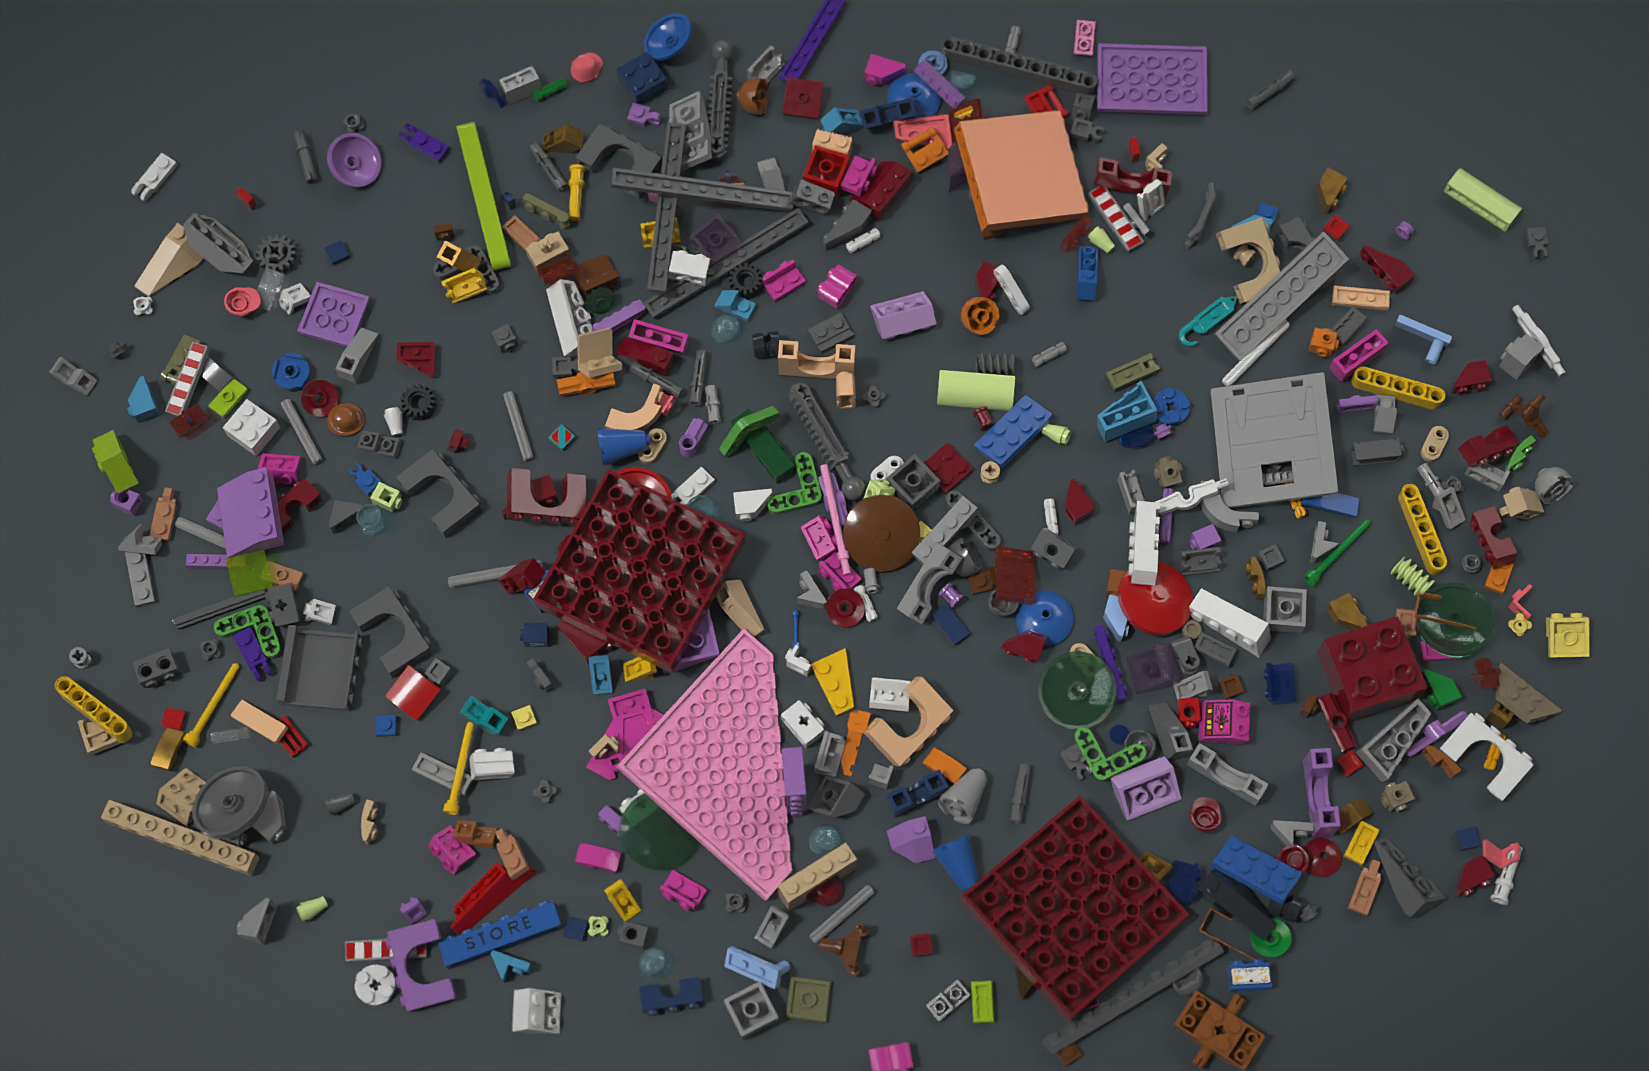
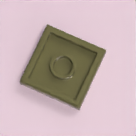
[786,977,831,1023]

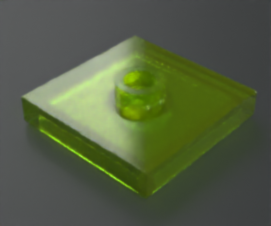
[226,550,273,597]

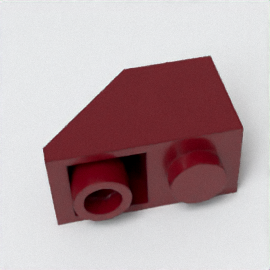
[975,260,1001,301]
[1450,360,1492,395]
[1064,478,1095,526]
[498,558,545,594]
[1001,629,1047,662]
[1454,854,1495,897]

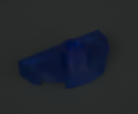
[479,78,506,109]
[1117,425,1154,447]

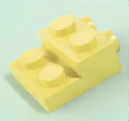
[1546,613,1589,657]

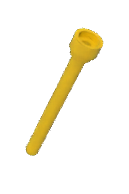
[183,663,240,748]
[443,722,474,815]

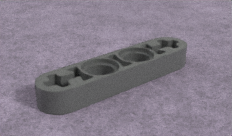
[946,490,1001,551]

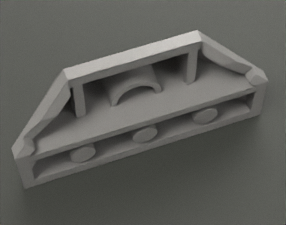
[183,213,253,273]

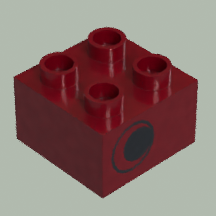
[1317,616,1427,723]

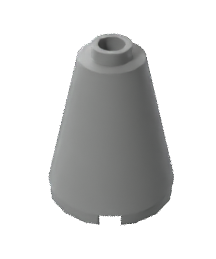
[938,768,987,824]

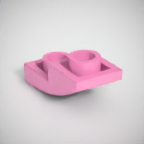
[1074,20,1095,56]

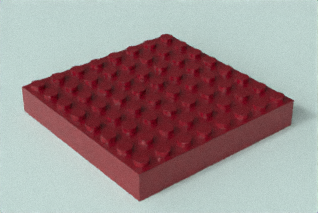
[533,469,746,674]
[959,795,1189,1023]

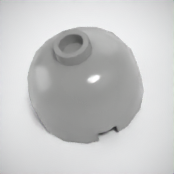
[1534,467,1575,505]

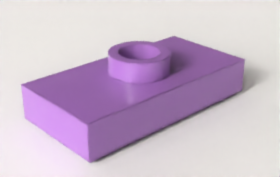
[1336,395,1378,413]

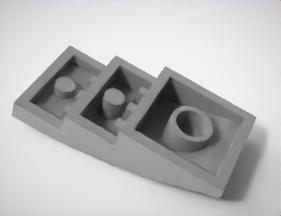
[669,91,712,171]

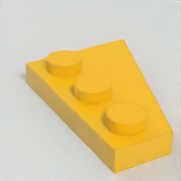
[811,648,854,717]

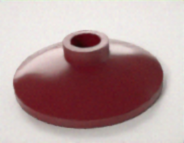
[301,379,338,417]
[826,588,865,627]
[1304,838,1342,877]

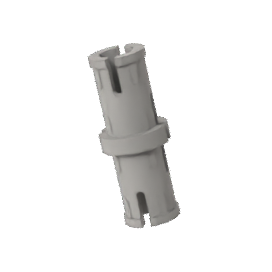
[705,385,721,425]
[1417,463,1444,496]

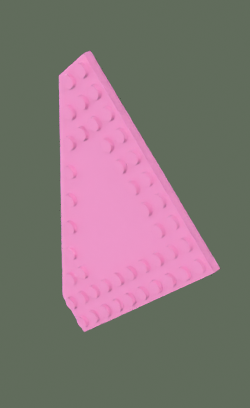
[616,629,792,901]

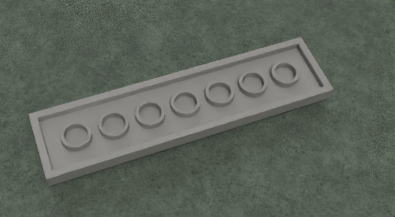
[1214,232,1349,361]

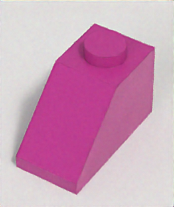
[864,54,906,86]

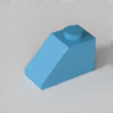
[821,107,863,136]
[127,376,160,423]

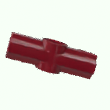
[1317,692,1357,753]

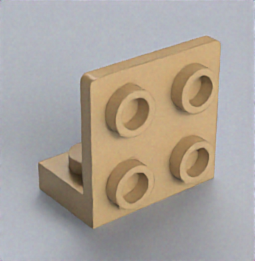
[577,328,622,378]
[156,768,206,826]

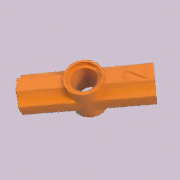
[557,372,616,397]

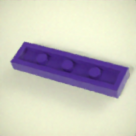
[1093,625,1127,705]

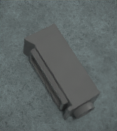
[1350,437,1404,466]

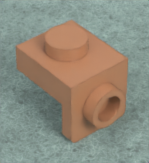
[1395,608,1417,638]

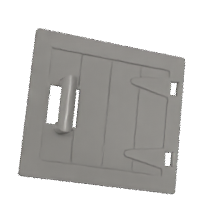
[1211,372,1338,508]

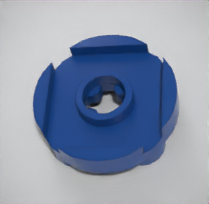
[272,353,311,391]
[1153,388,1190,426]

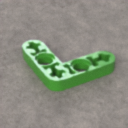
[719,406,780,457]
[767,452,821,515]
[214,605,282,659]
[1075,727,1146,781]

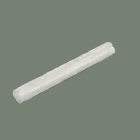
[1222,320,1290,386]

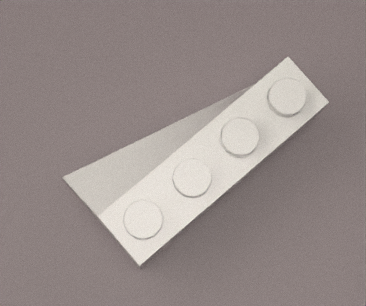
[546,279,592,358]

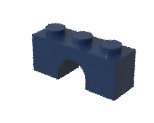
[859,97,919,129]
[886,769,949,817]
[639,977,703,1016]

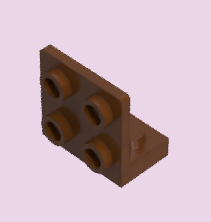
[572,253,621,299]

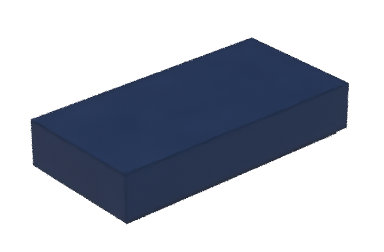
[931,604,970,646]

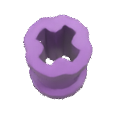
[938,583,964,609]

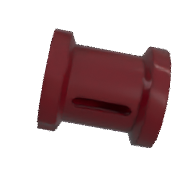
[972,406,995,431]

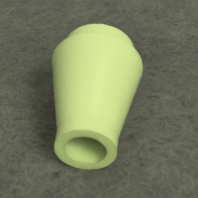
[1088,226,1115,253]
[1042,424,1071,445]
[296,896,328,921]

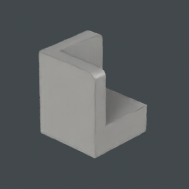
[868,764,894,790]

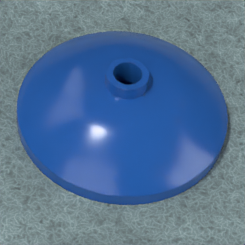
[643,14,692,60]
[887,73,941,120]
[1016,590,1074,647]

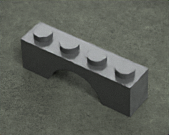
[1277,217,1336,294]

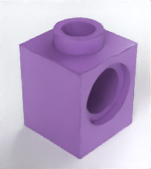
[110,489,144,516]
[1189,524,1221,550]

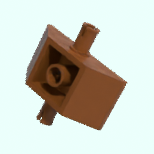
[1174,991,1265,1071]

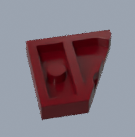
[396,342,435,378]

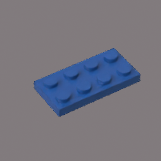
[974,395,1054,469]
[1211,835,1302,905]

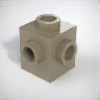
[1153,456,1182,487]
[1381,781,1415,812]

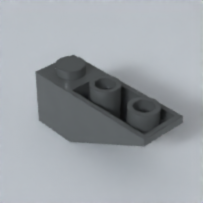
[822,200,872,251]
[1148,703,1193,760]

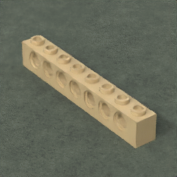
[101,800,259,877]

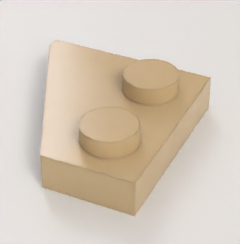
[77,720,123,756]

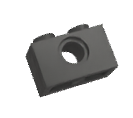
[1031,528,1078,569]

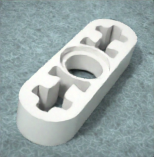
[993,265,1030,315]

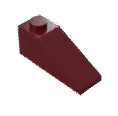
[616,338,675,377]

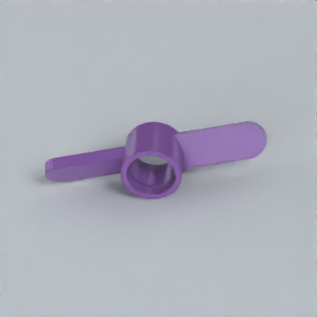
[1405,711,1468,756]

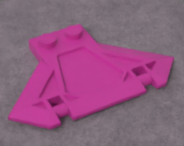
[586,689,664,780]

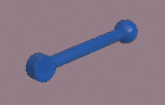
[792,610,800,648]

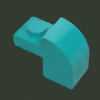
[459,696,508,735]

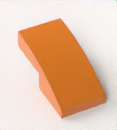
[922,747,967,785]

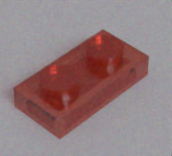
[1061,215,1090,253]

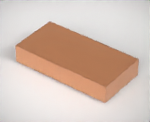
[502,215,540,251]

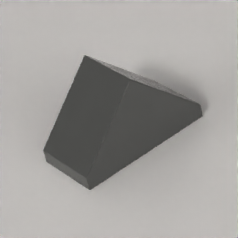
[329,500,366,534]

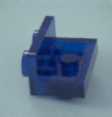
[1264,662,1296,705]

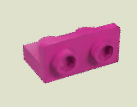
[840,156,877,197]
[762,260,806,302]
[258,453,301,485]
[801,516,838,561]
[819,552,862,591]
[429,825,476,875]
[660,870,707,911]

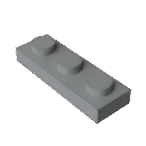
[125,552,156,608]
[411,753,473,796]

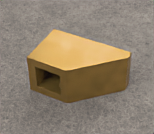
[542,124,584,153]
[1316,167,1348,214]
[437,241,483,271]
[1326,593,1368,630]

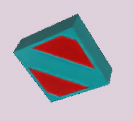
[548,424,576,451]

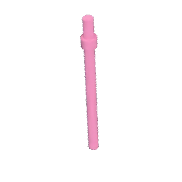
[820,464,851,575]

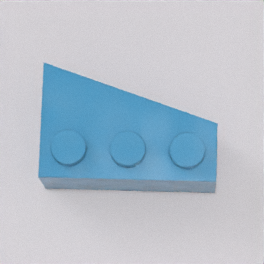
[1097,381,1157,442]

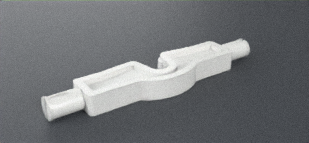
[1512,305,1566,377]
[1156,478,1229,515]

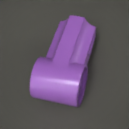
[679,418,708,458]

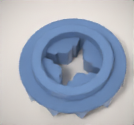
[918,51,947,75]

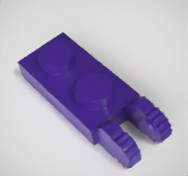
[398,123,449,163]
[233,627,273,681]

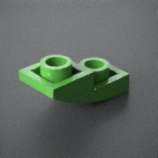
[1505,435,1536,472]

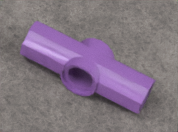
[818,473,848,531]

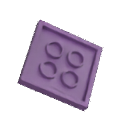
[298,282,370,347]

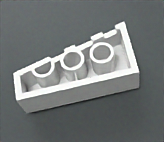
[1128,501,1160,585]
[1189,589,1271,657]

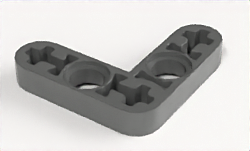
[433,245,500,295]

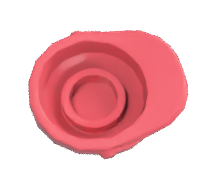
[571,53,603,83]
[224,287,261,317]

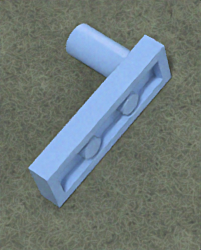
[1394,315,1452,364]
[724,946,790,989]

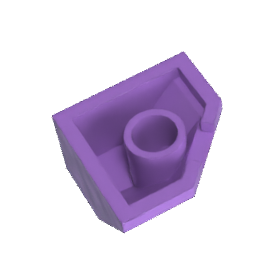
[887,816,935,864]

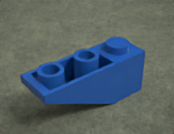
[1076,246,1098,300]

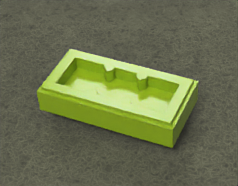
[208,378,248,419]
[971,981,994,1023]

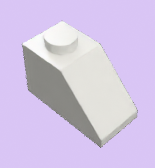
[733,489,772,522]

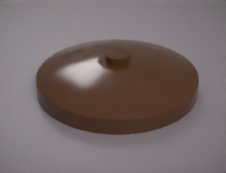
[843,494,920,572]

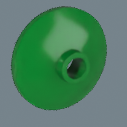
[1251,918,1291,958]

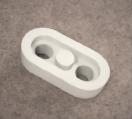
[871,456,904,480]

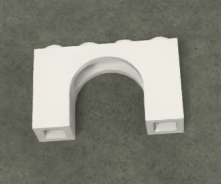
[1439,713,1534,801]

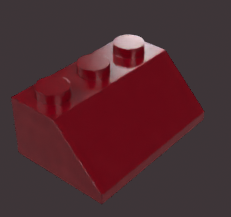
[849,160,912,221]

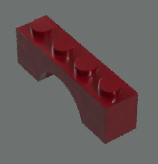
[1094,157,1172,199]

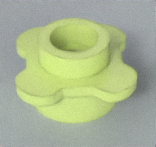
[588,916,608,936]

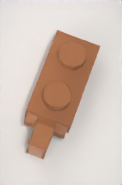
[149,488,177,542]
[495,828,530,880]
[1347,859,1381,916]

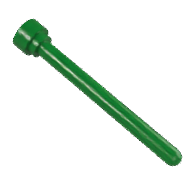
[1303,519,1371,587]

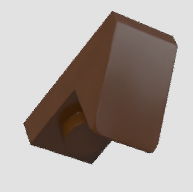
[968,566,1010,595]

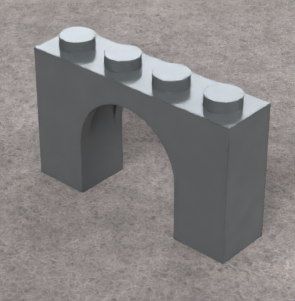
[576,124,662,199]
[396,449,481,538]
[349,586,432,678]

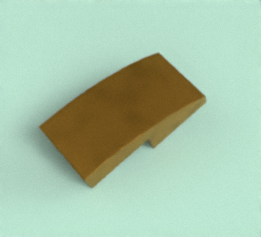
[1245,556,1266,600]
[151,728,185,771]

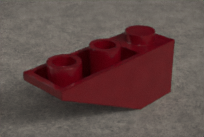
[1359,244,1415,295]
[502,475,559,520]

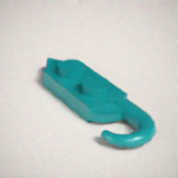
[1179,296,1237,347]

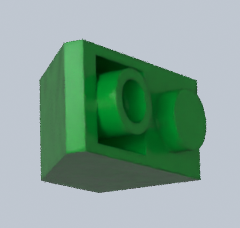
[1421,669,1462,711]

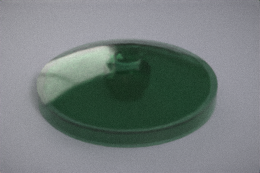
[1416,583,1495,658]
[1038,651,1117,730]
[619,793,697,870]

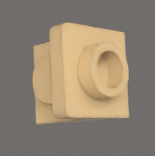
[1145,143,1167,171]
[589,734,620,759]

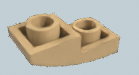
[361,799,378,845]

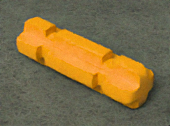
[1286,482,1307,518]
[1484,734,1506,771]

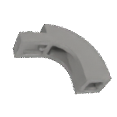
[1200,481,1259,532]

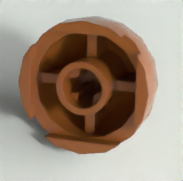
[737,78,769,115]

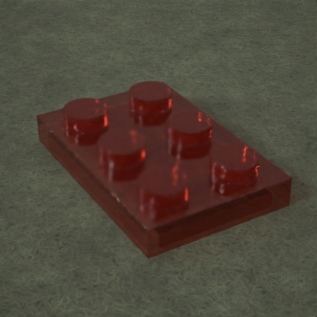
[994,546,1036,605]

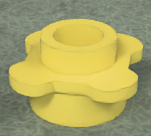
[1508,613,1532,636]

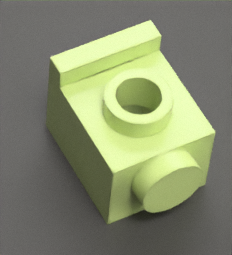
[370,482,402,513]

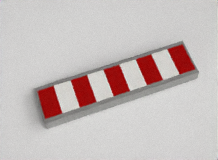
[1088,186,1144,253]
[165,342,211,418]
[345,939,427,962]

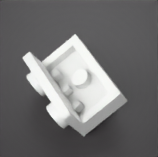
[869,678,910,711]

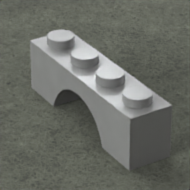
[912,496,979,565]
[897,542,962,624]
[1187,743,1268,806]

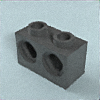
[790,180,835,216]
[132,648,181,688]

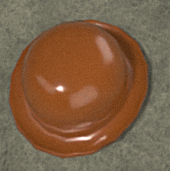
[327,403,365,436]

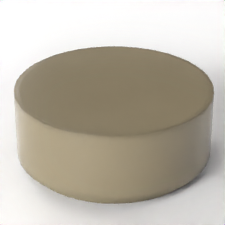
[1182,620,1202,641]

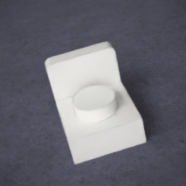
[279,283,311,314]
[303,599,336,625]
[785,645,811,677]

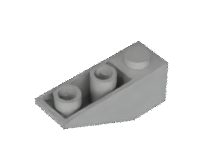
[335,328,379,383]

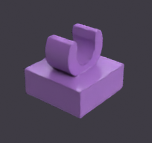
[400,897,427,925]

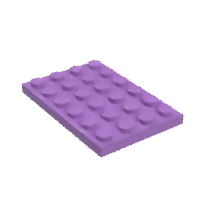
[1097,44,1207,115]

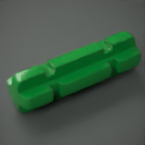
[533,78,567,102]

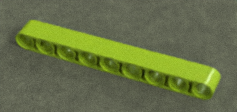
[456,122,511,271]

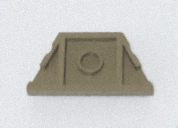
[1495,663,1562,724]

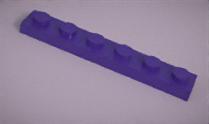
[779,0,846,83]

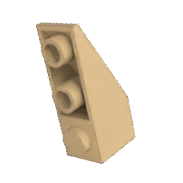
[716,580,764,638]

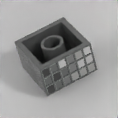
[886,454,940,511]

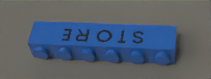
[438,901,562,969]

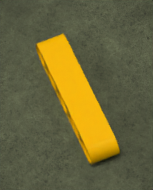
[1351,367,1445,410]
[1398,484,1447,576]
[55,676,132,743]

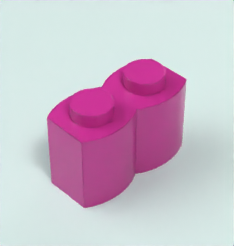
[817,264,857,309]
[869,1043,913,1071]

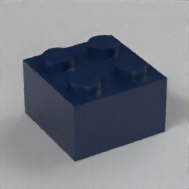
[616,52,668,105]

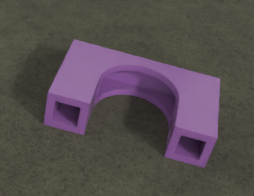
[782,747,807,816]
[1303,748,1340,838]
[385,919,456,1011]

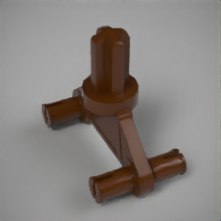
[1499,393,1548,437]
[819,923,871,977]

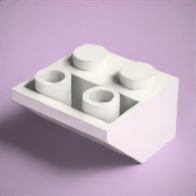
[512,988,561,1034]

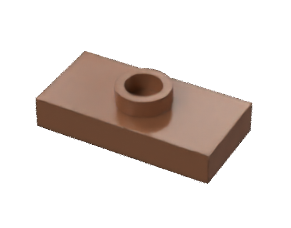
[260,561,304,592]

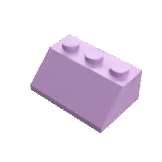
[870,291,936,339]
[1110,756,1181,821]

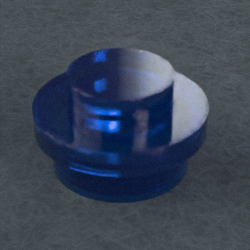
[1109,725,1129,744]

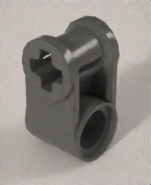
[1169,635,1200,675]

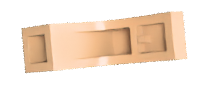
[605,383,664,430]

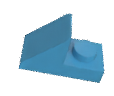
[714,290,756,322]
[589,655,613,695]
[491,950,532,983]

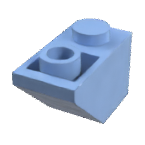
[1103,595,1129,642]

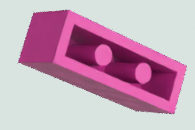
[629,319,690,355]
[1329,329,1388,382]

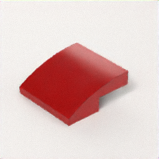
[385,665,440,721]

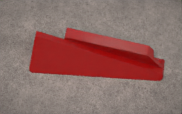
[451,862,536,935]

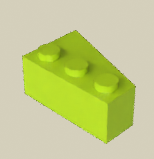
[92,430,138,493]

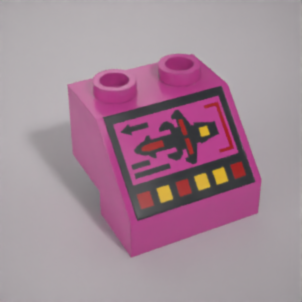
[1199,700,1250,746]

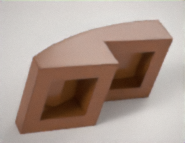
[1421,745,1461,779]
[453,820,497,849]

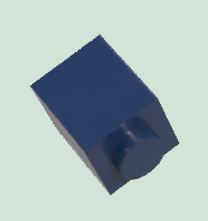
[520,623,549,647]

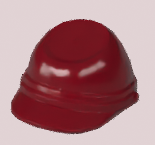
[1189,797,1223,833]
[1276,845,1310,875]
[807,876,844,907]

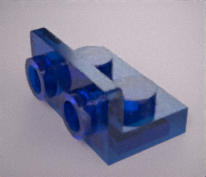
[1167,860,1202,906]

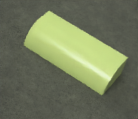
[1444,168,1522,232]
[937,370,1015,411]

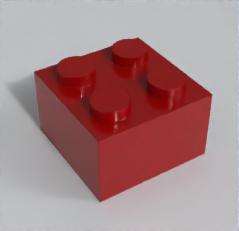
[803,145,850,197]

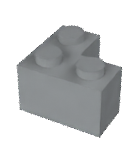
[1499,333,1544,380]

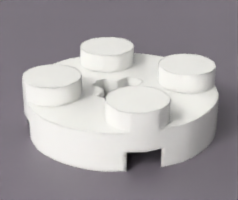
[355,965,396,1006]

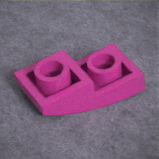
[575,843,621,873]

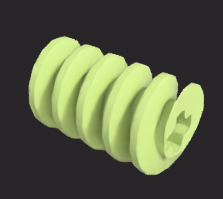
[1390,557,1435,596]

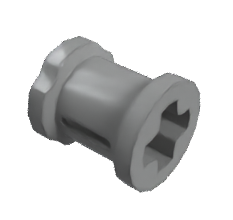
[69,647,92,669]

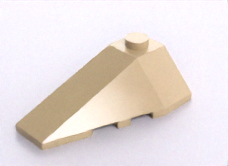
[135,223,204,297]

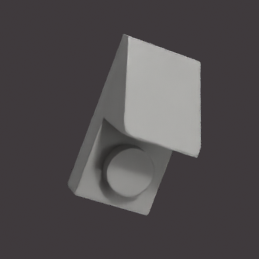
[757,158,785,191]
[1373,395,1397,434]
[1432,487,1466,529]
[1310,521,1338,564]
[118,524,162,555]
[797,570,827,609]
[1173,671,1213,700]
[1271,820,1314,846]
[754,905,789,948]

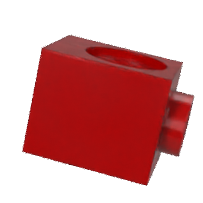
[1176,698,1200,729]

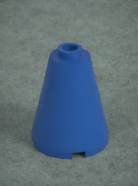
[598,428,651,466]
[932,834,979,891]

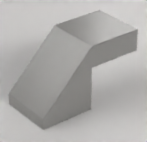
[49,357,97,395]

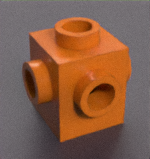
[1308,328,1339,357]

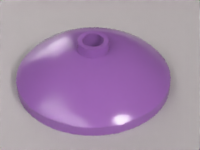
[327,133,381,187]

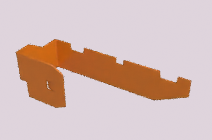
[1414,593,1477,630]
[841,710,871,776]
[1200,908,1257,960]

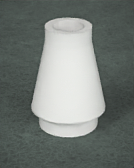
[384,407,403,436]

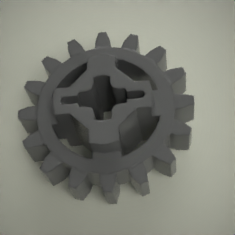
[255,234,297,274]

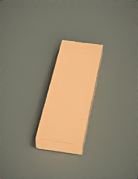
[1332,286,1390,311]
[230,700,288,744]

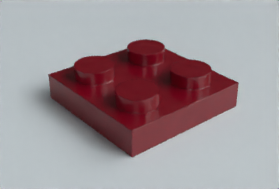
[924,442,974,495]

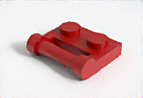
[1024,85,1070,120]

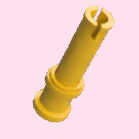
[568,164,586,221]

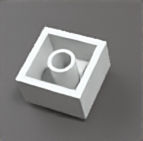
[223,399,280,456]

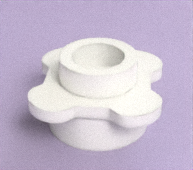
[133,297,153,316]

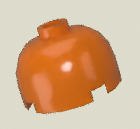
[961,297,999,335]

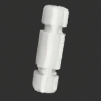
[846,229,880,253]
[1044,499,1059,535]
[854,585,877,622]

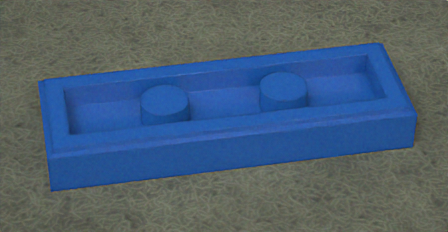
[1300,493,1359,518]

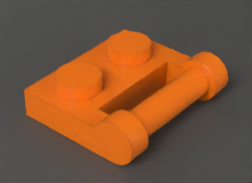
[901,126,949,173]

